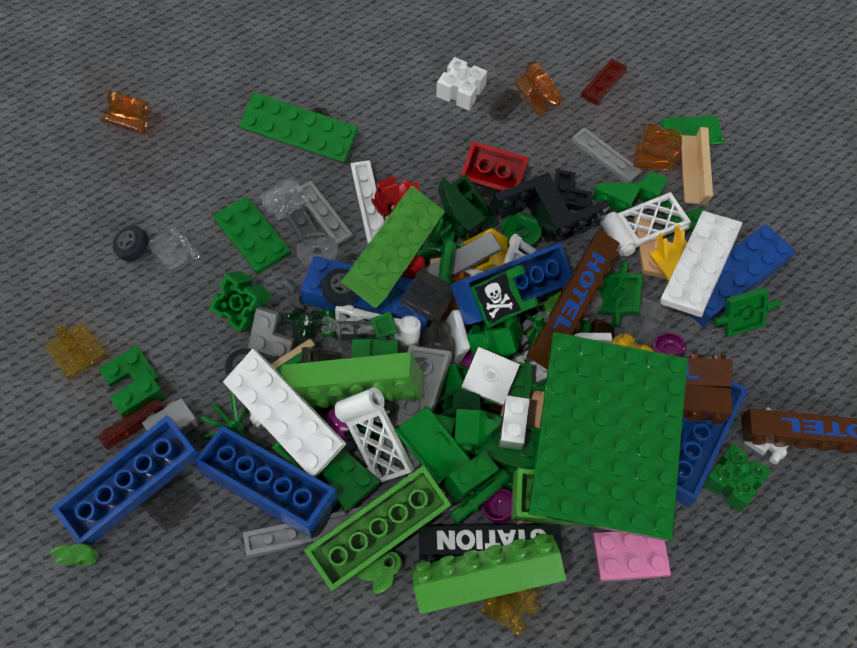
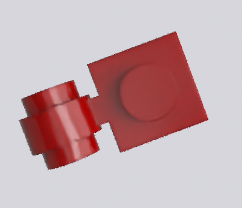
[401,255,425,280]

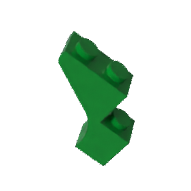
[592,171,668,213]

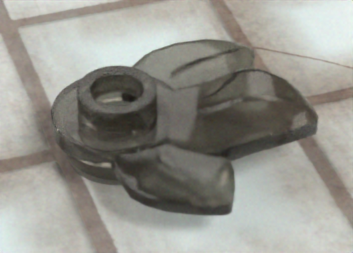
[419,319,455,357]

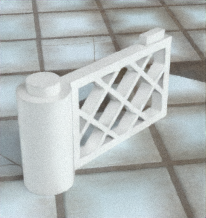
[600,192,691,256]
[335,305,421,353]
[335,387,415,483]

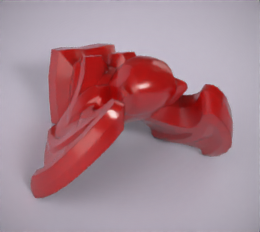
[371,176,420,218]

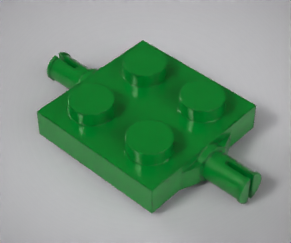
[596,261,644,328]
[712,287,781,337]
[483,361,546,406]

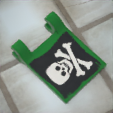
[470,264,539,328]

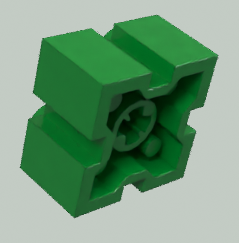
[209,271,272,333]
[467,314,523,359]
[352,338,398,358]
[703,443,771,512]

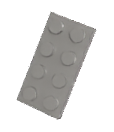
[389,345,452,428]

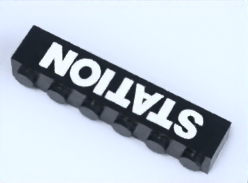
[419,524,563,563]

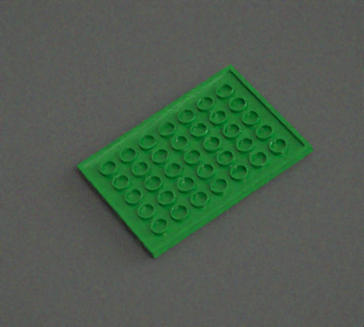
[528,332,688,541]

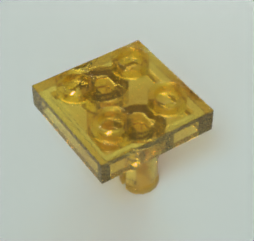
[44,322,107,381]
[480,587,541,636]

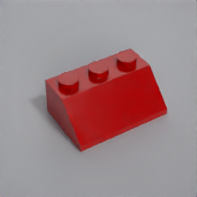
[460,141,529,191]

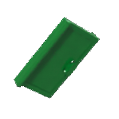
[660,116,725,147]
[394,406,470,485]

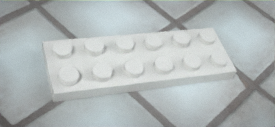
[660,211,743,318]
[223,349,346,478]

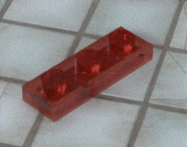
[581,59,627,105]
[97,399,164,451]

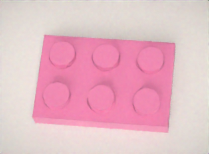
[592,531,671,582]

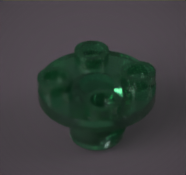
[281,310,324,343]

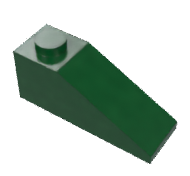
[451,174,499,233]
[438,177,486,241]
[434,389,481,418]

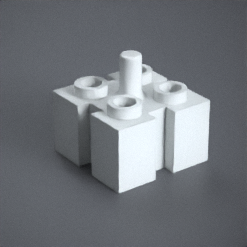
[436,57,487,110]

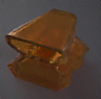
[514,61,563,118]
[101,91,152,136]
[633,123,683,171]

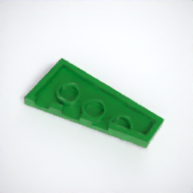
[320,448,380,515]

